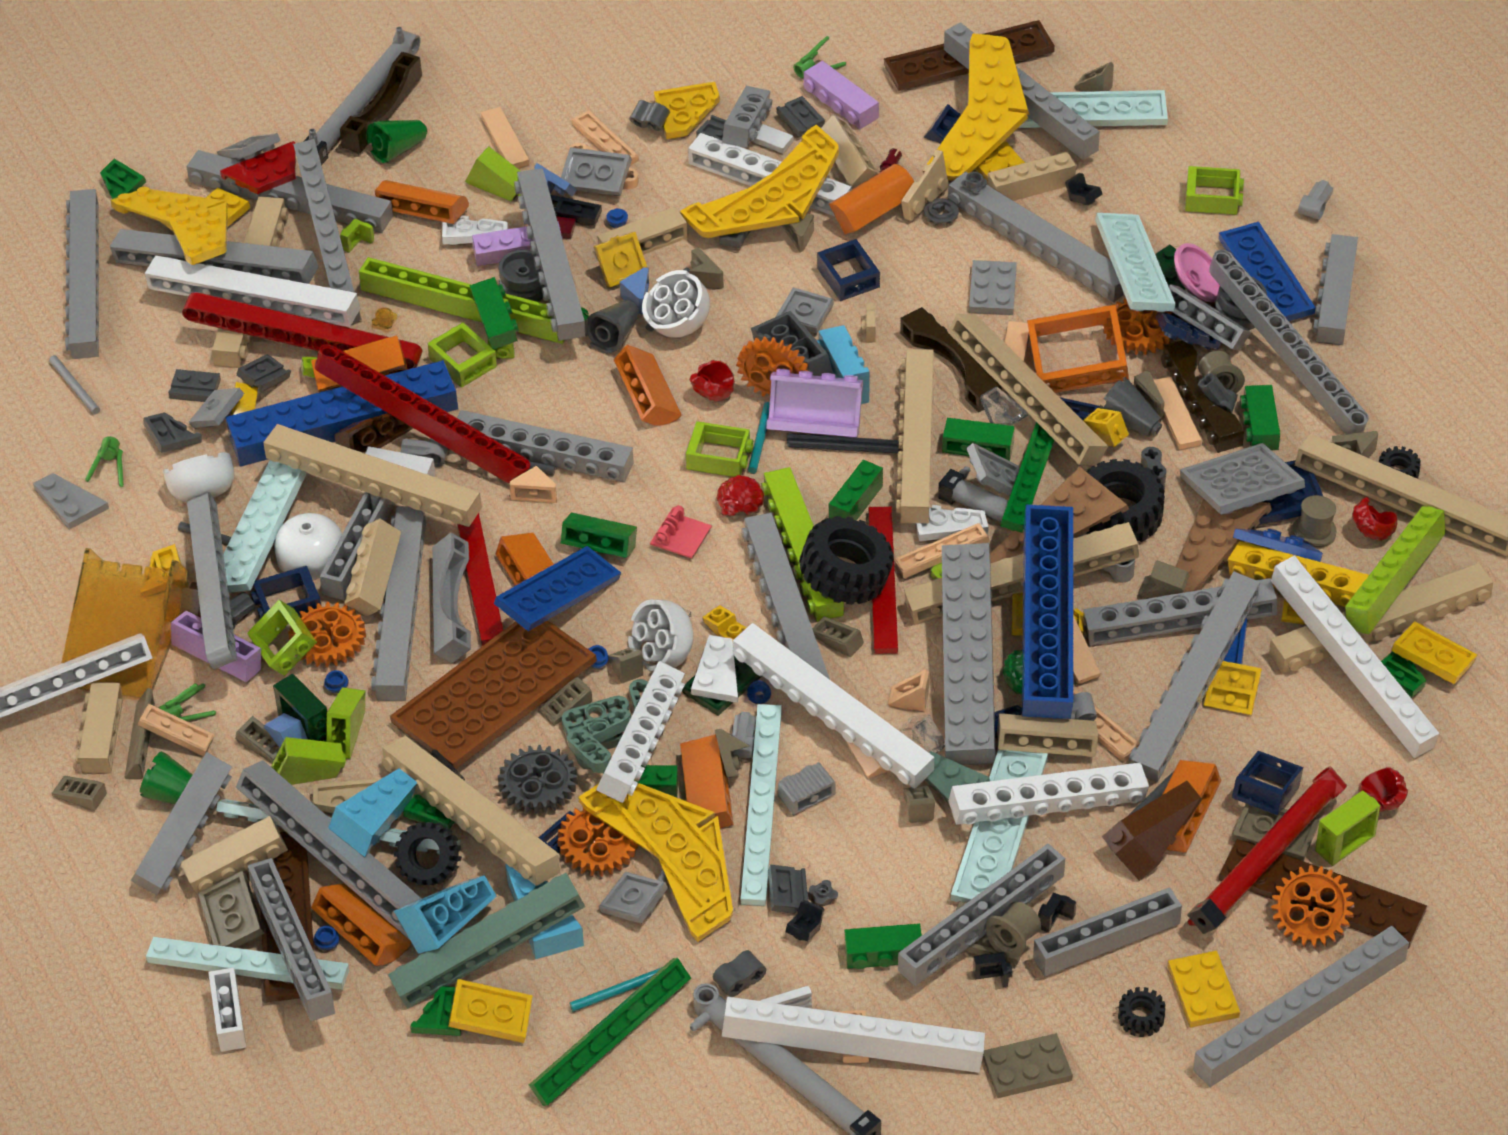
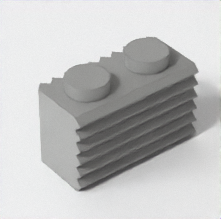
[778,762,836,815]

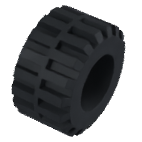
[394,822,462,885]

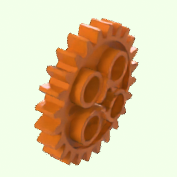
[1103,298,1173,355]
[736,336,808,397]
[288,602,366,668]
[558,807,638,877]
[1271,865,1355,948]

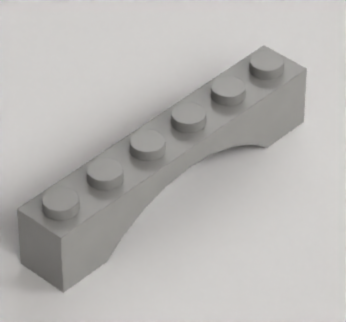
[432,532,471,663]

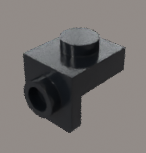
[1065,173,1103,205]
[1038,892,1076,933]
[785,900,825,942]
[973,952,1012,988]

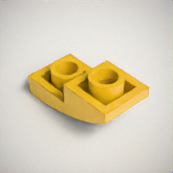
[231,382,258,415]
[702,605,747,642]

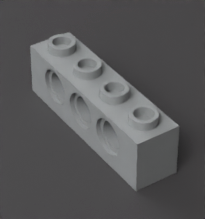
[722,86,773,148]
[1169,285,1251,351]

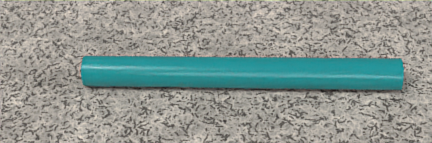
[748,402,770,474]
[569,967,662,1012]

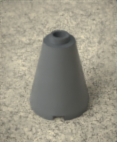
[585,300,639,354]
[1099,377,1162,437]

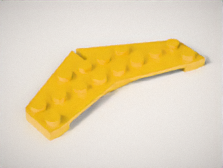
[927,33,1029,181]
[680,124,839,238]
[110,187,228,265]
[578,783,733,942]

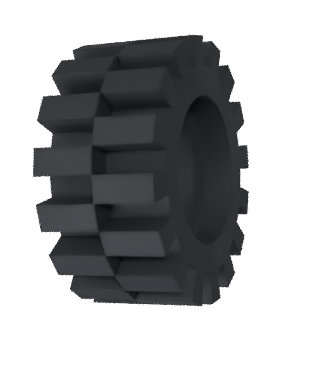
[1379,446,1421,479]
[1118,987,1166,1037]

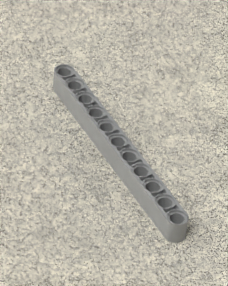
[1209,250,1369,434]
[187,492,237,670]

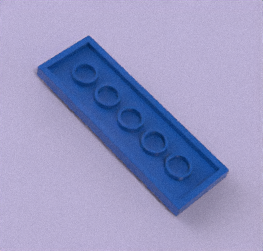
[1219,221,1316,321]
[494,546,621,631]

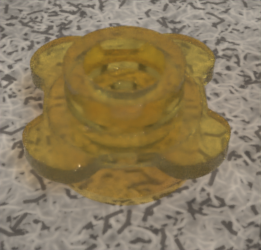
[372,308,397,329]

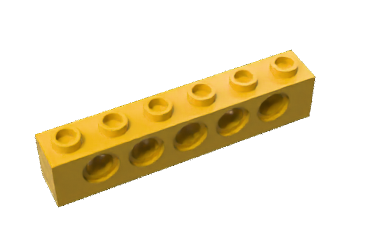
[1228,541,1369,607]

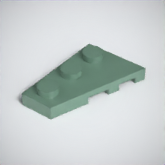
[925,751,990,805]

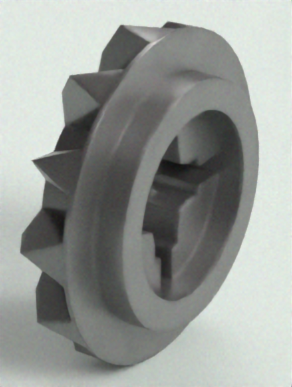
[924,198,959,226]

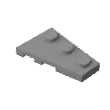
[33,473,109,530]

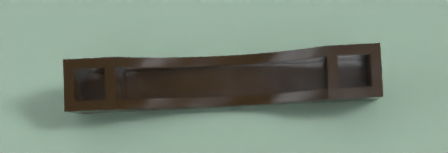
[340,52,422,154]
[900,307,1002,413]
[1161,340,1244,453]

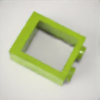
[1185,166,1244,215]
[427,323,497,388]
[686,421,753,477]
[247,600,317,676]
[1315,790,1380,866]

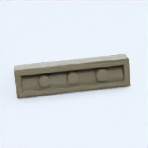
[125,688,155,779]

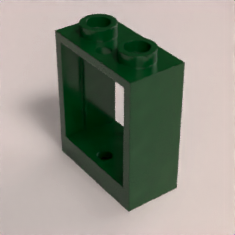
[273,673,328,742]

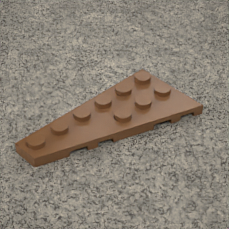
[990,467,1129,563]
[1170,499,1272,595]

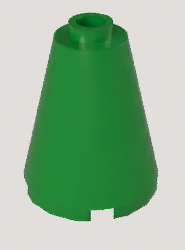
[366,120,427,163]
[140,751,193,804]

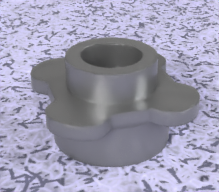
[961,172,987,193]
[809,880,838,906]

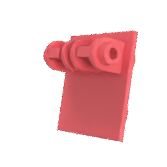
[650,505,712,559]

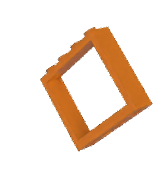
[1027,305,1129,393]

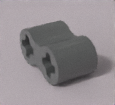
[629,100,670,131]
[1141,447,1166,489]
[713,950,767,997]

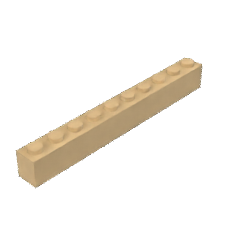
[212,197,289,368]
[948,314,1108,465]
[896,349,933,523]
[263,424,482,527]
[1295,433,1508,556]
[904,522,1139,625]
[1269,563,1494,674]
[382,735,560,886]

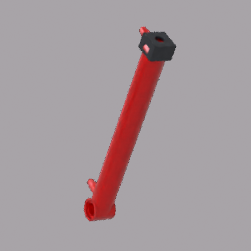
[1187,766,1347,934]

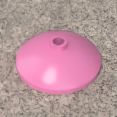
[1174,243,1220,302]

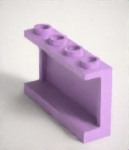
[766,369,863,437]

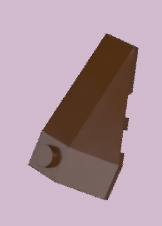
[334,413,414,453]
[1102,781,1202,881]

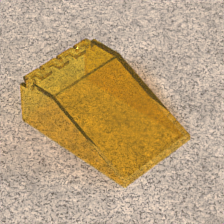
[61,548,189,698]

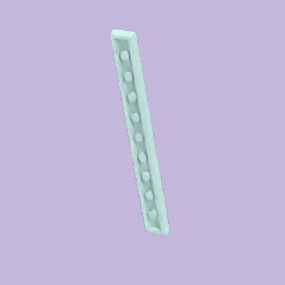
[741,704,782,906]
[216,799,461,855]

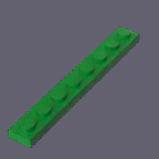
[1000,422,1054,533]
[529,958,691,1106]

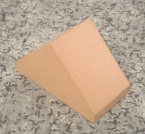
[510,466,557,503]
[888,669,929,712]

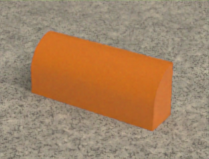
[829,164,914,234]
[375,180,469,224]
[311,335,408,392]
[613,344,682,426]
[495,532,554,586]
[680,734,734,828]
[1163,760,1221,853]
[311,883,411,966]

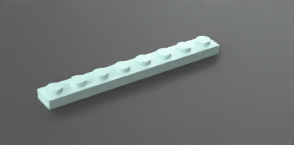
[146,937,349,990]

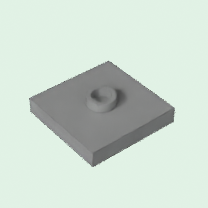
[776,287,834,334]
[189,388,244,428]
[599,872,668,923]

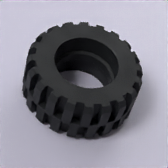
[1086,459,1165,542]
[799,516,894,605]

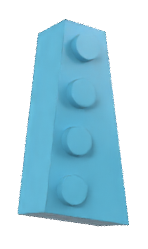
[817,325,870,404]
[328,768,417,857]
[505,864,584,959]
[394,875,497,954]

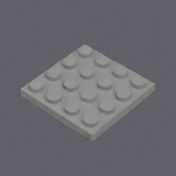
[1180,443,1305,515]

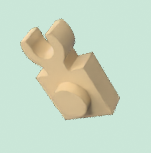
[862,303,875,342]

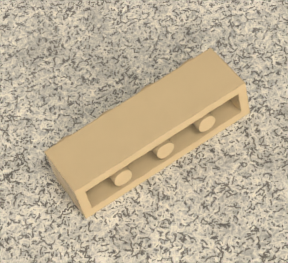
[821,114,880,189]
[987,152,1076,201]
[597,207,688,255]
[344,518,401,617]
[76,683,123,773]
[996,714,1098,757]
[181,816,288,897]

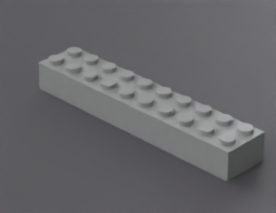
[942,543,996,765]

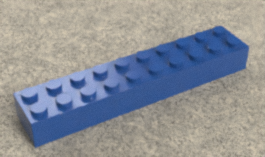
[226,360,458,467]
[1022,504,1073,719]

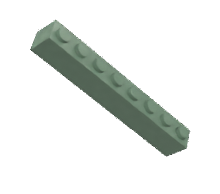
[388,873,585,1009]

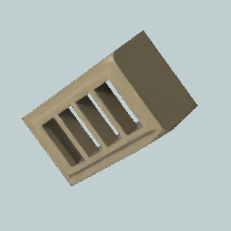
[1134,371,1165,418]
[812,617,864,657]
[539,677,592,726]
[235,716,280,763]
[52,776,107,811]

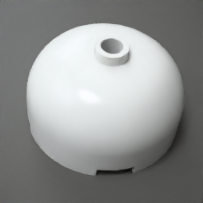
[642,270,710,338]
[163,452,234,502]
[274,513,342,580]
[628,599,693,671]

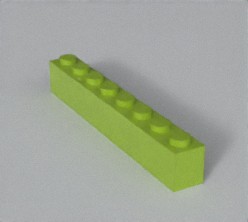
[761,467,844,622]
[1345,506,1445,635]

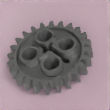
[498,745,578,815]

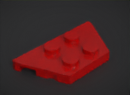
[220,141,296,195]

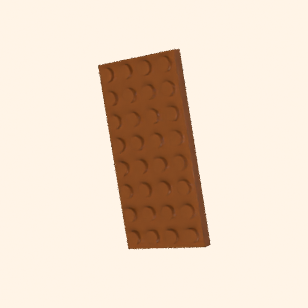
[390,620,597,770]

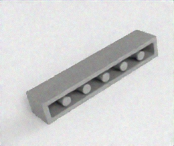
[1313,234,1358,345]
[320,492,395,600]
[131,752,232,896]
[1033,887,1182,976]

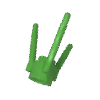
[793,36,846,78]
[85,436,124,487]
[159,683,216,721]

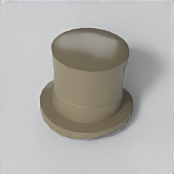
[1198,351,1245,394]
[1292,495,1337,547]
[986,902,1041,959]

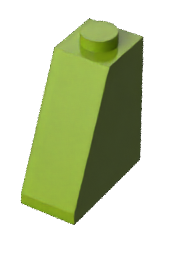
[465,146,520,202]
[327,687,366,759]
[271,737,346,785]

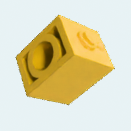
[1083,408,1129,447]

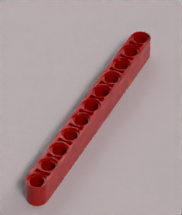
[182,292,423,369]
[315,344,530,484]

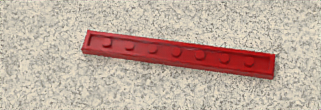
[868,506,898,654]
[457,513,503,646]

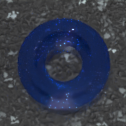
[747,680,771,704]

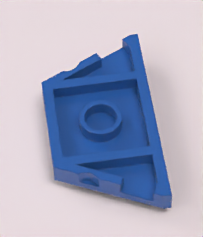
[1233,528,1323,562]

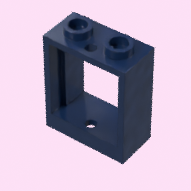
[817,239,880,301]
[251,566,321,619]
[1232,751,1304,815]

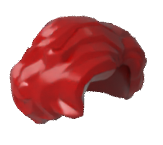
[689,360,735,402]
[717,475,764,516]
[1352,497,1398,541]
[1358,767,1408,812]

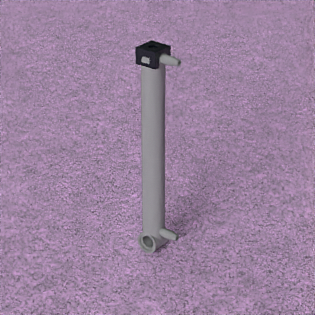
[303,27,421,165]
[938,466,1135,583]
[690,983,881,1135]

